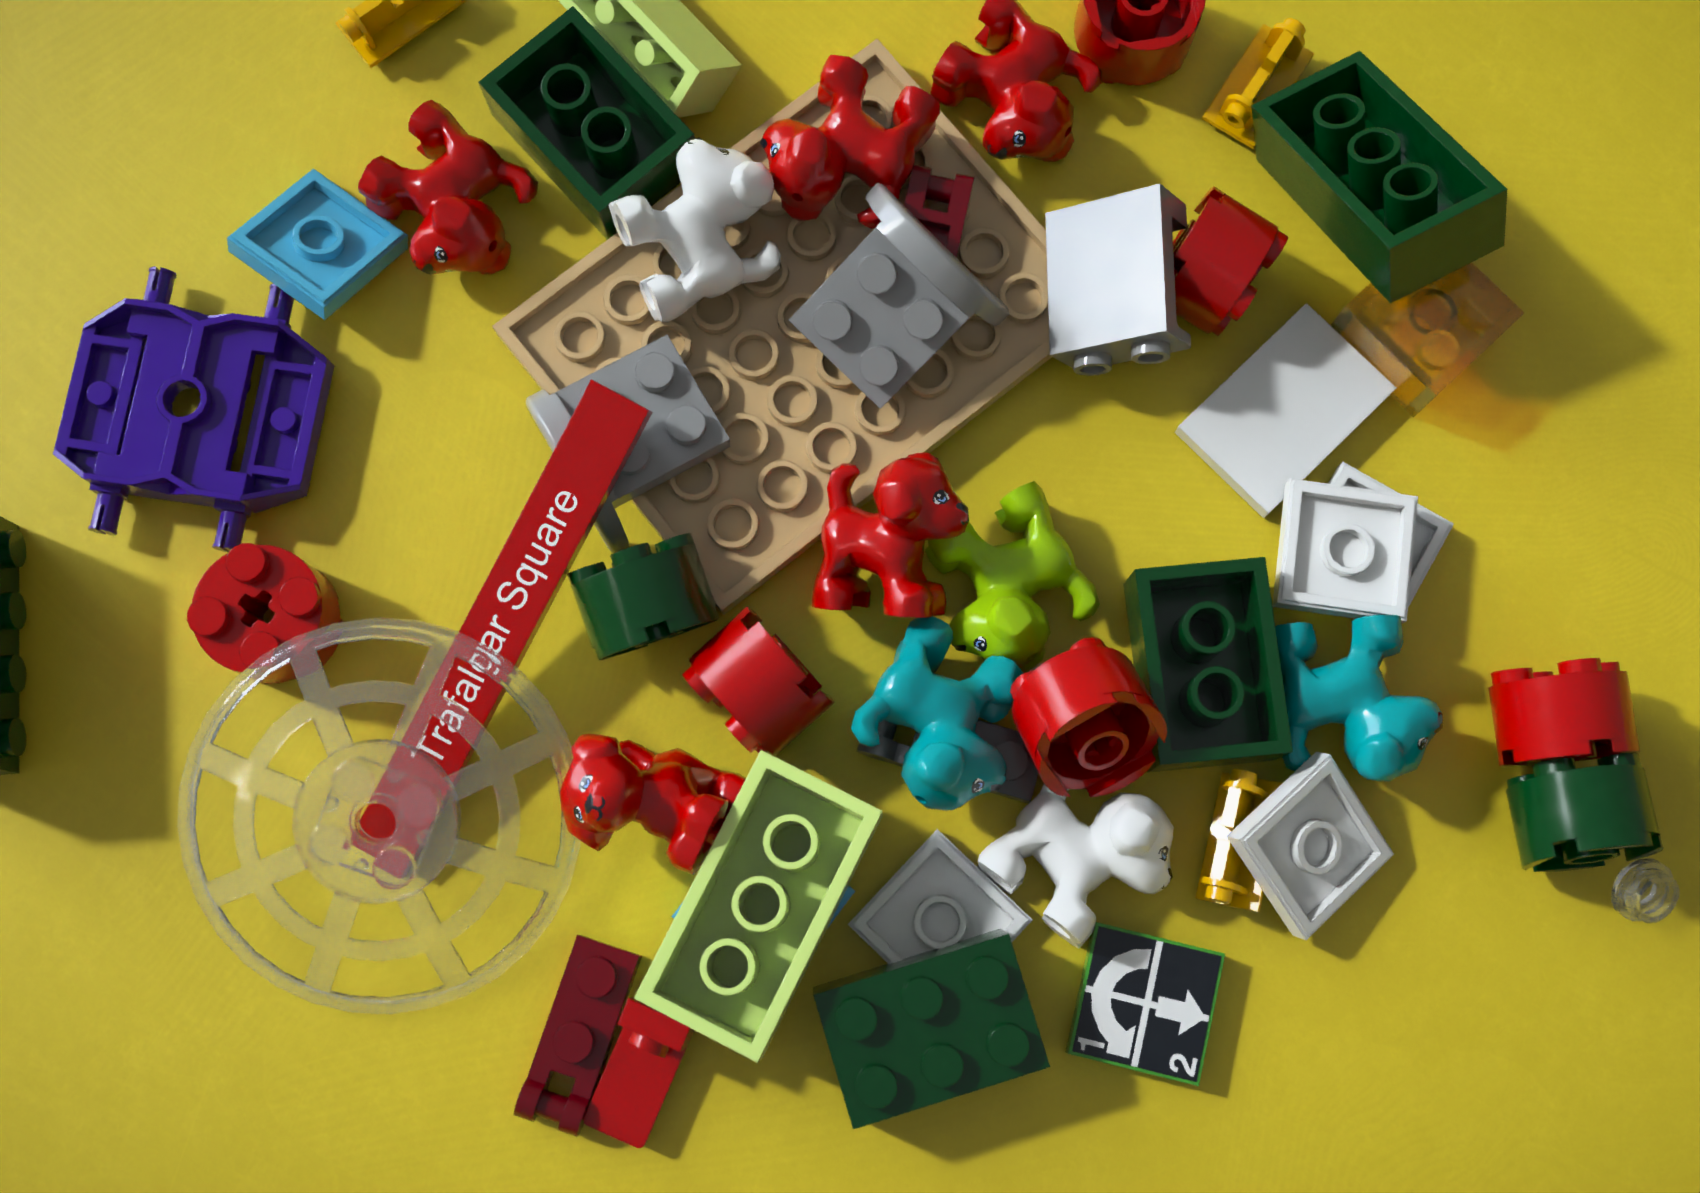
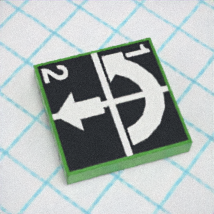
[1066,922,1225,1086]

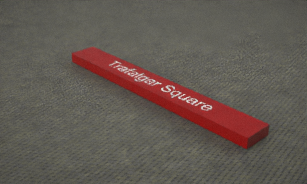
[349,379,653,873]

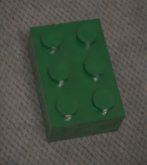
[478,6,695,240]
[1123,557,1293,773]
[813,929,1050,1130]

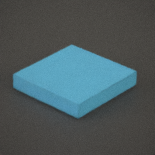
[227,169,408,320]

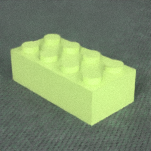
[634,750,883,1063]

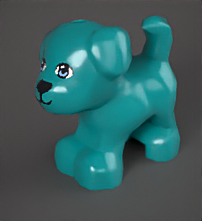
[1275,615,1443,782]
[851,616,1023,811]

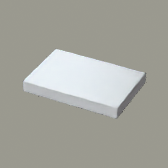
[1174,303,1397,518]

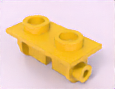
[335,0,467,68]
[1202,18,1315,149]
[1195,769,1282,913]

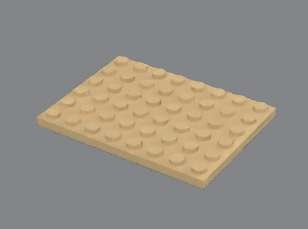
[492,39,1052,615]

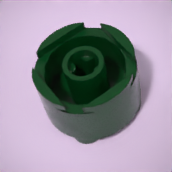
[567,533,719,660]
[1506,752,1663,872]

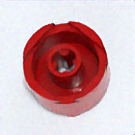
[1074,0,1206,85]
[1173,186,1288,336]
[187,543,343,684]
[682,606,835,756]
[1010,637,1167,797]
[1488,658,1640,767]

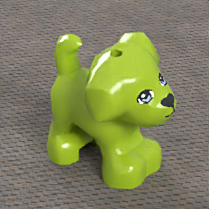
[925,481,1100,672]

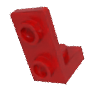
[583,997,695,1148]

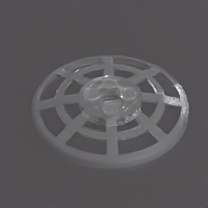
[177,617,582,1014]

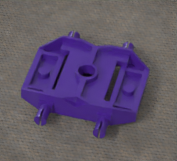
[53,267,334,552]

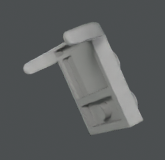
[789,183,1009,409]
[526,335,730,553]

